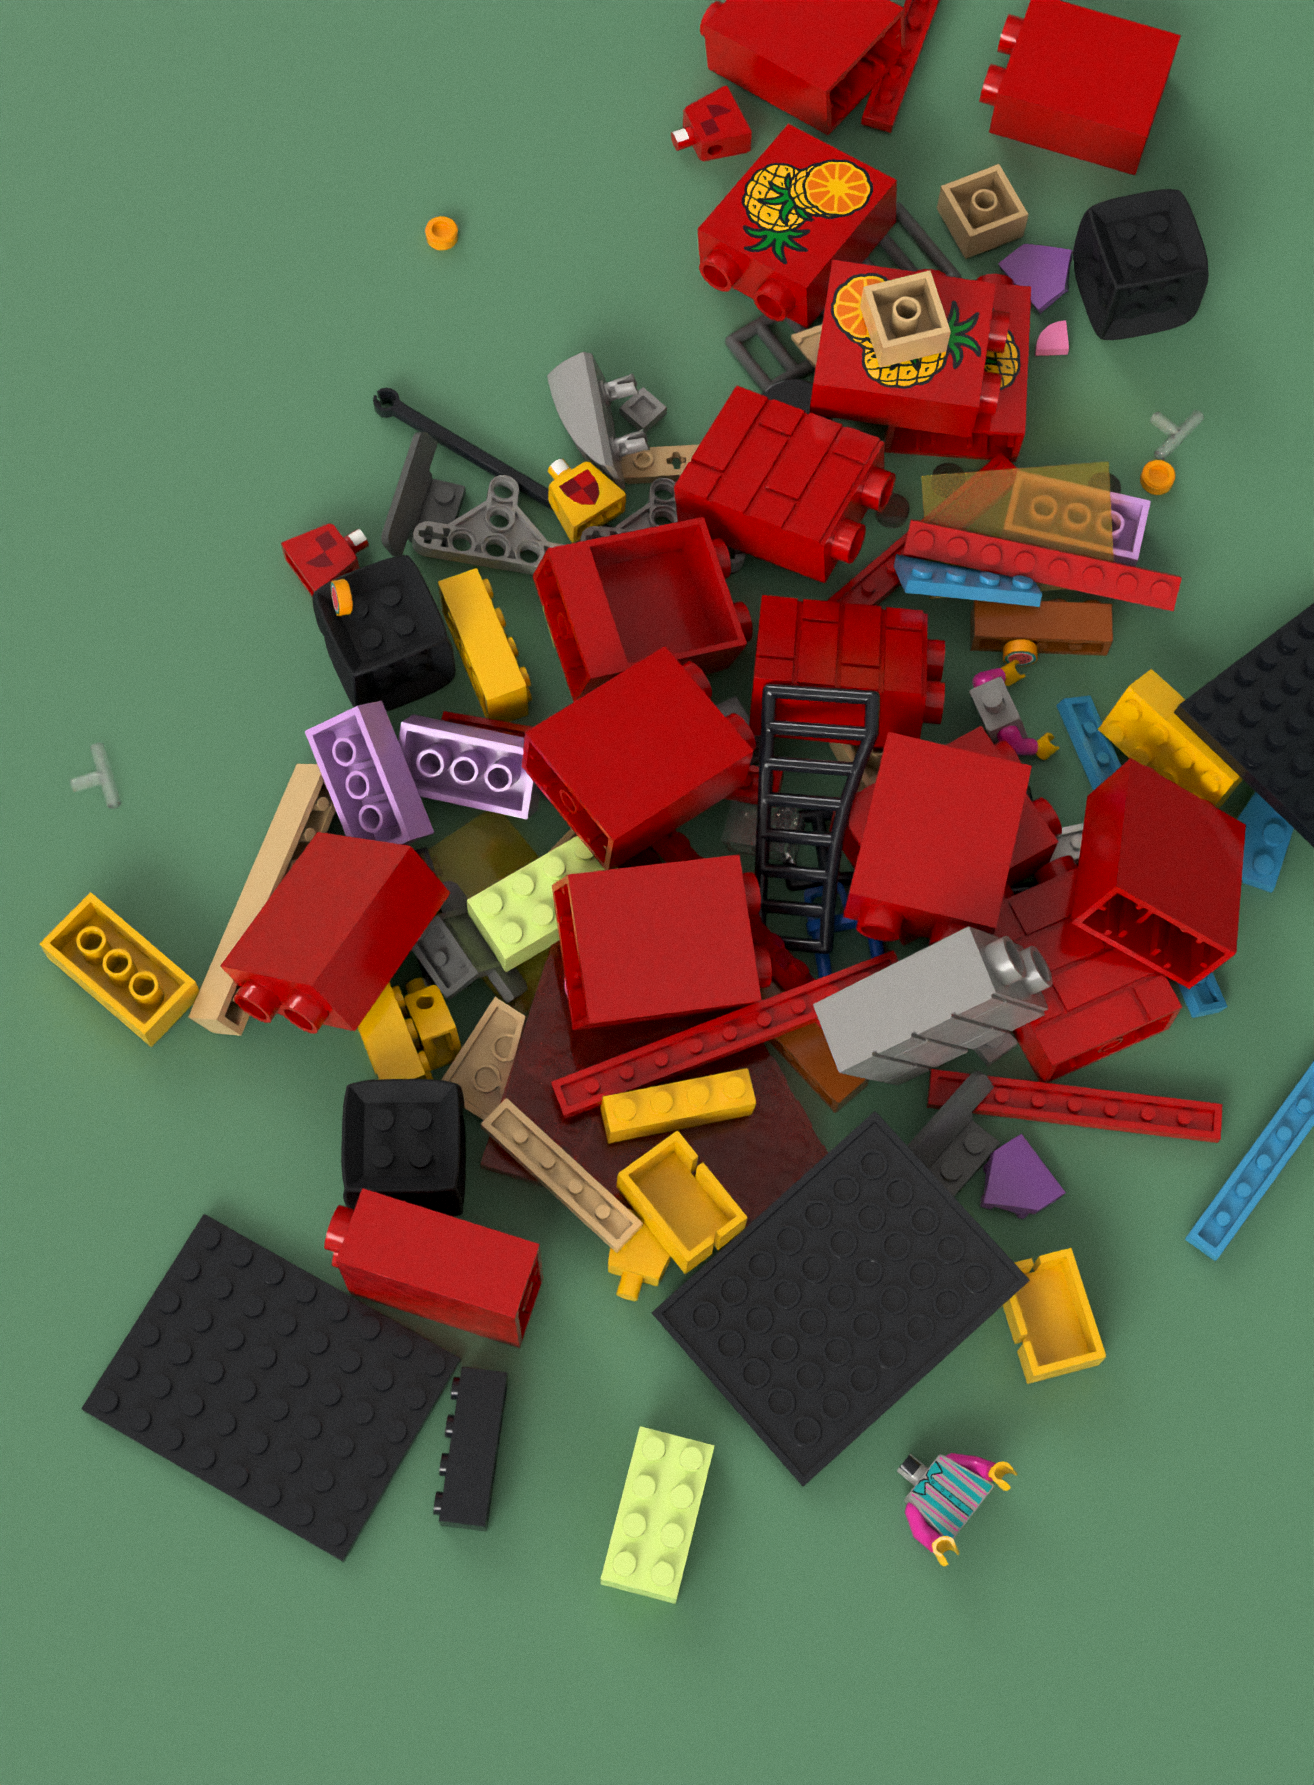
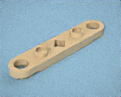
[621,445,699,484]

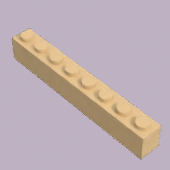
[188,764,336,1036]

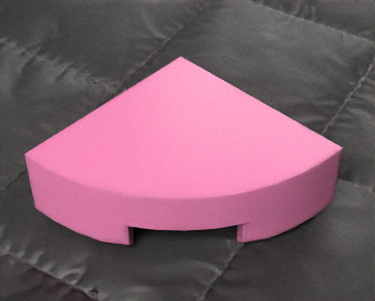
[1035,320,1069,356]

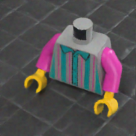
[969,660,1060,760]
[897,1453,1018,1566]

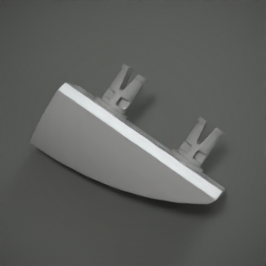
[547,352,650,490]

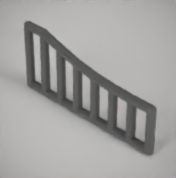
[725,202,962,391]

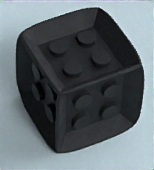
[1073,189,1209,340]
[312,555,456,712]
[341,1079,466,1217]

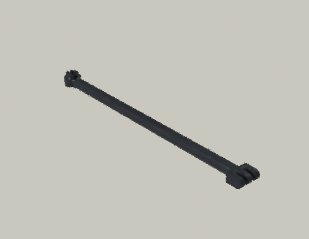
[373,388,614,528]

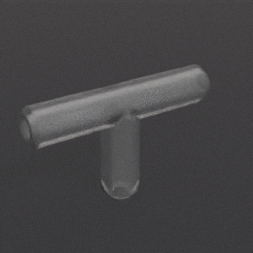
[1150,410,1204,461]
[70,742,121,809]

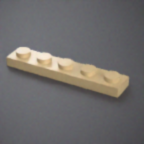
[481,1098,643,1253]

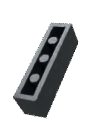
[433,1367,509,1532]

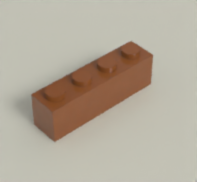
[970,599,1113,656]
[738,976,869,1113]

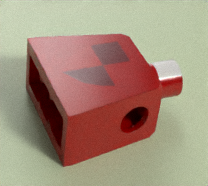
[671,85,752,161]
[281,523,369,597]

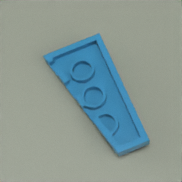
[894,554,1042,607]
[1237,792,1294,893]

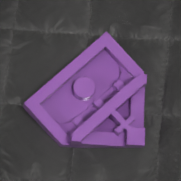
[998,244,1073,314]
[980,1134,1066,1219]

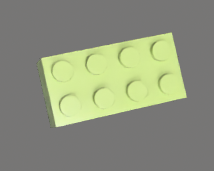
[467,836,618,972]
[601,1426,715,1604]

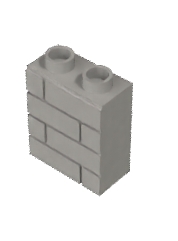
[813,926,1053,1086]

